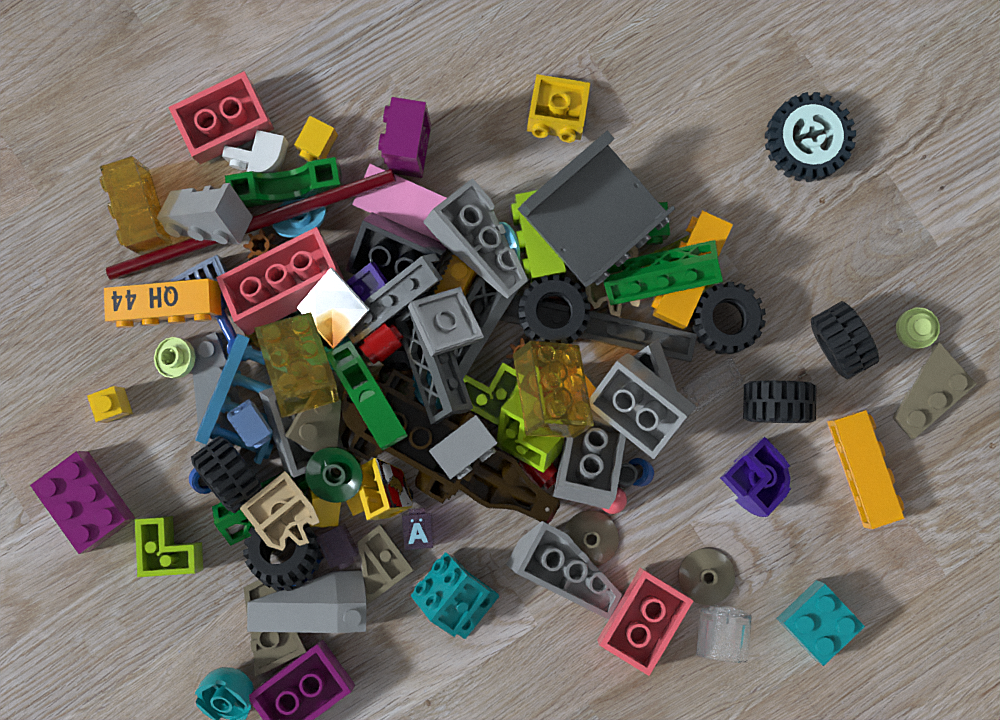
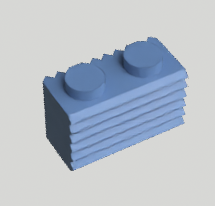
[227,399,273,448]

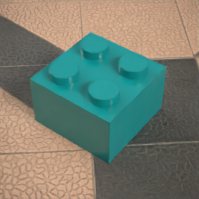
[776,580,865,666]

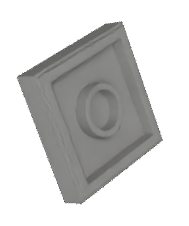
[408,287,484,357]

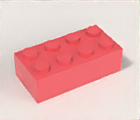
[216,227,345,336]

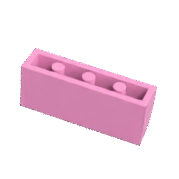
[352,164,446,242]

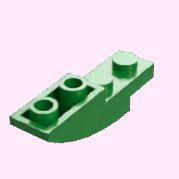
[325,341,407,451]

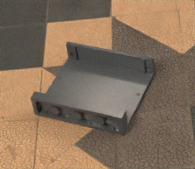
[518,130,675,287]

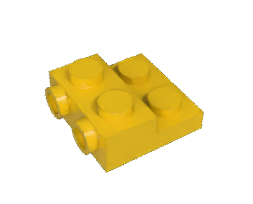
[527,74,590,143]

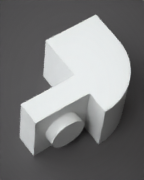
[222,130,289,173]

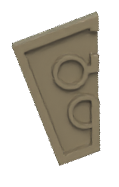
[893,342,977,439]
[243,580,308,677]

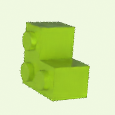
[463,363,528,426]
[496,388,565,473]
[135,516,203,577]

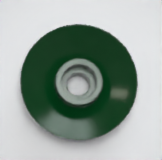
[306,447,363,503]

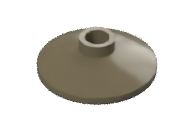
[564,510,619,566]
[678,548,735,605]

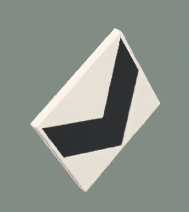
[297,268,370,349]

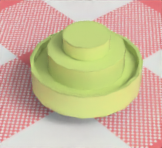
[896,307,940,349]
[154,337,196,379]

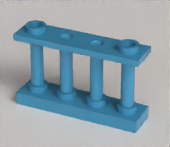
[195,334,305,465]

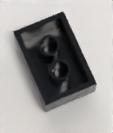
[345,212,448,300]

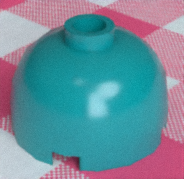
[195,667,255,720]

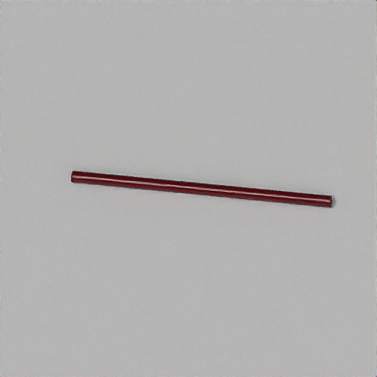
[106,169,396,280]

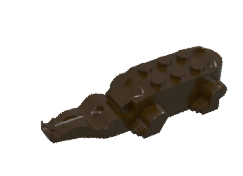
[341,366,560,524]

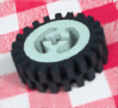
[765,92,856,182]

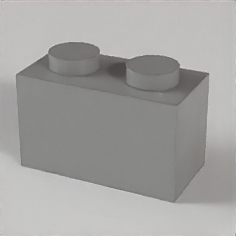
[429,415,497,479]

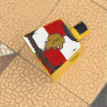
[359,458,413,520]

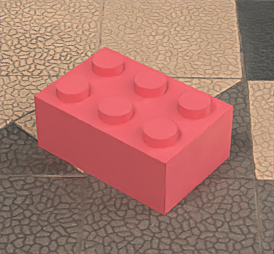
[168,71,274,165]
[597,567,693,676]

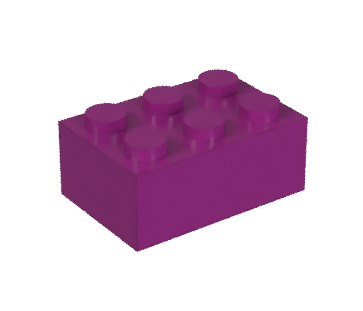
[378,97,432,178]
[30,451,136,554]
[249,639,355,720]

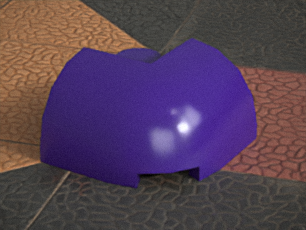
[720,436,791,517]

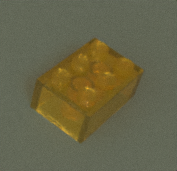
[99,156,172,255]
[254,312,339,418]
[513,340,594,438]

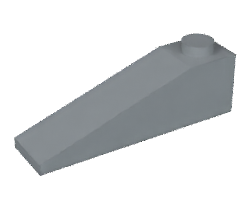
[423,178,528,298]
[506,521,622,620]
[247,570,366,633]

